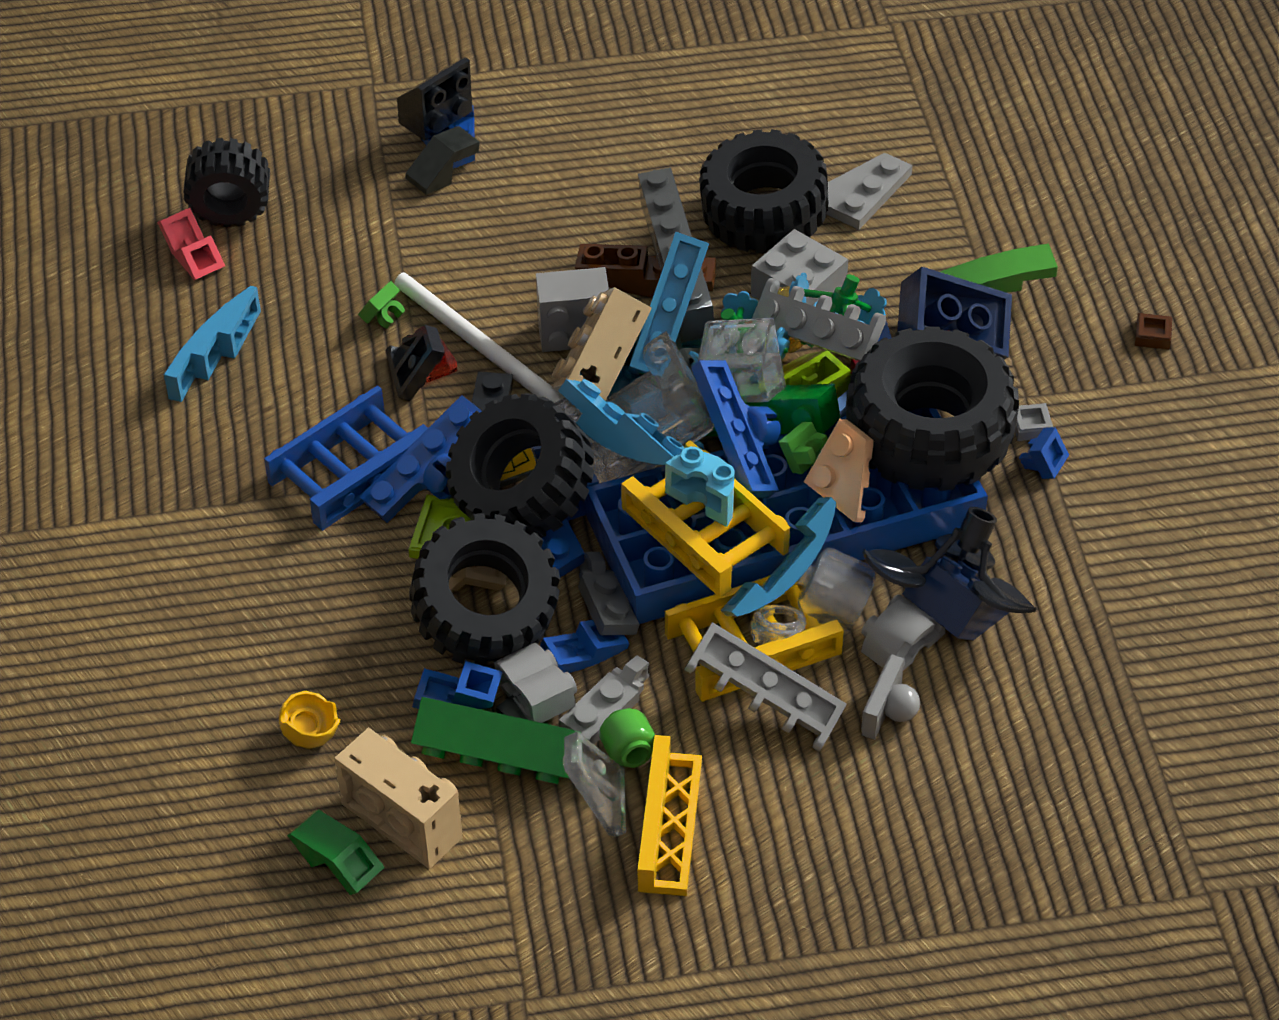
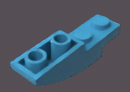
[558,379,684,465]

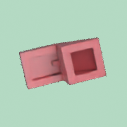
[157,208,225,280]

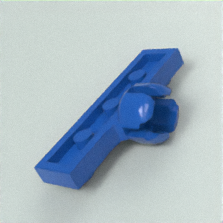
[691,360,781,498]
[359,395,482,523]

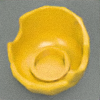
[279,691,341,749]

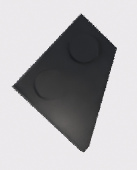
[385,325,445,401]

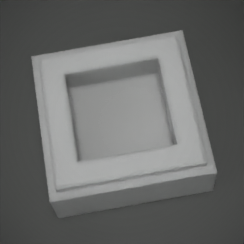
[1015,403,1053,441]

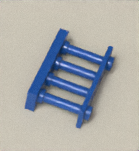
[264,385,428,531]

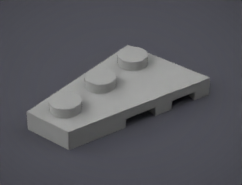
[826,153,913,230]

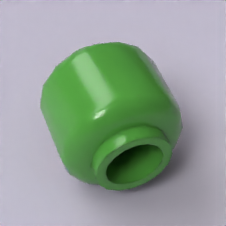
[599,708,655,768]

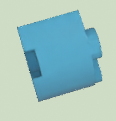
[665,446,735,527]

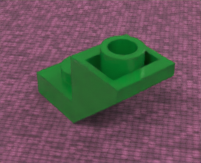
[287,809,385,895]

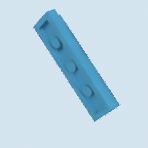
[628,232,709,380]

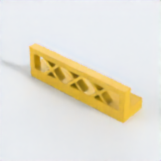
[637,735,702,896]

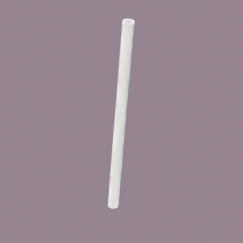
[394,273,609,451]

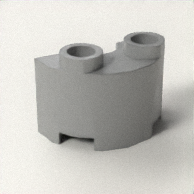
[861,594,946,671]

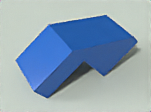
[412,661,503,710]

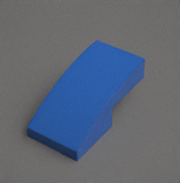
[540,620,629,673]

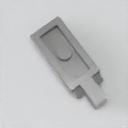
[559,655,649,748]

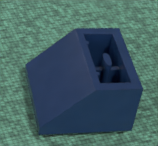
[902,556,1010,640]

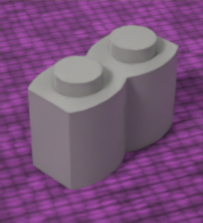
[494,643,577,723]

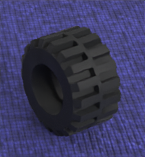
[183,138,270,227]

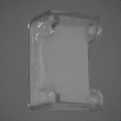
[555,331,714,483]

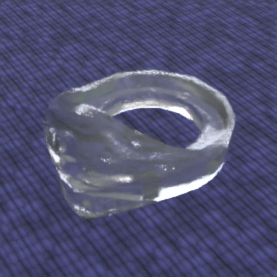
[750,605,807,643]

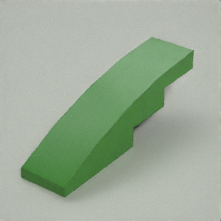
[941,243,1058,293]

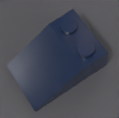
[897,267,1012,359]

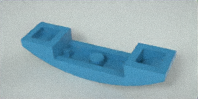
[721,497,836,617]

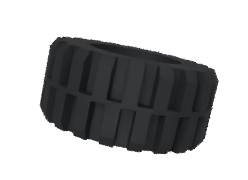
[699,129,829,253]
[446,393,594,538]
[409,513,560,667]

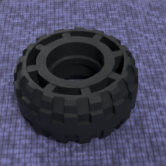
[846,327,1019,491]

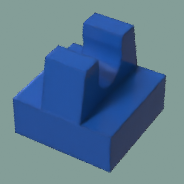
[1019,427,1069,479]

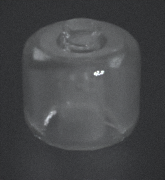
[797,548,876,632]

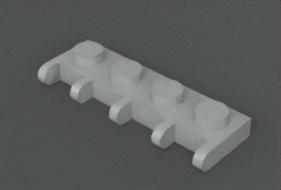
[751,278,886,361]
[684,622,847,751]

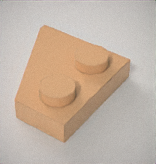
[804,419,874,522]

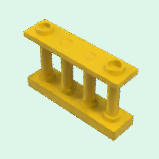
[621,440,790,598]
[665,569,844,702]

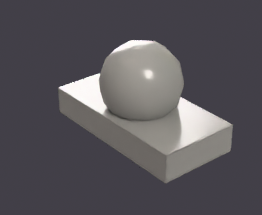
[861,654,920,740]

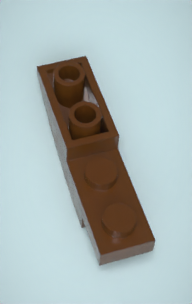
[575,244,717,298]

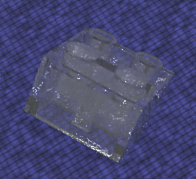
[698,318,786,404]

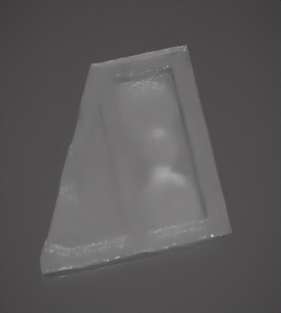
[563,732,626,838]

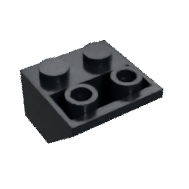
[397,57,472,141]

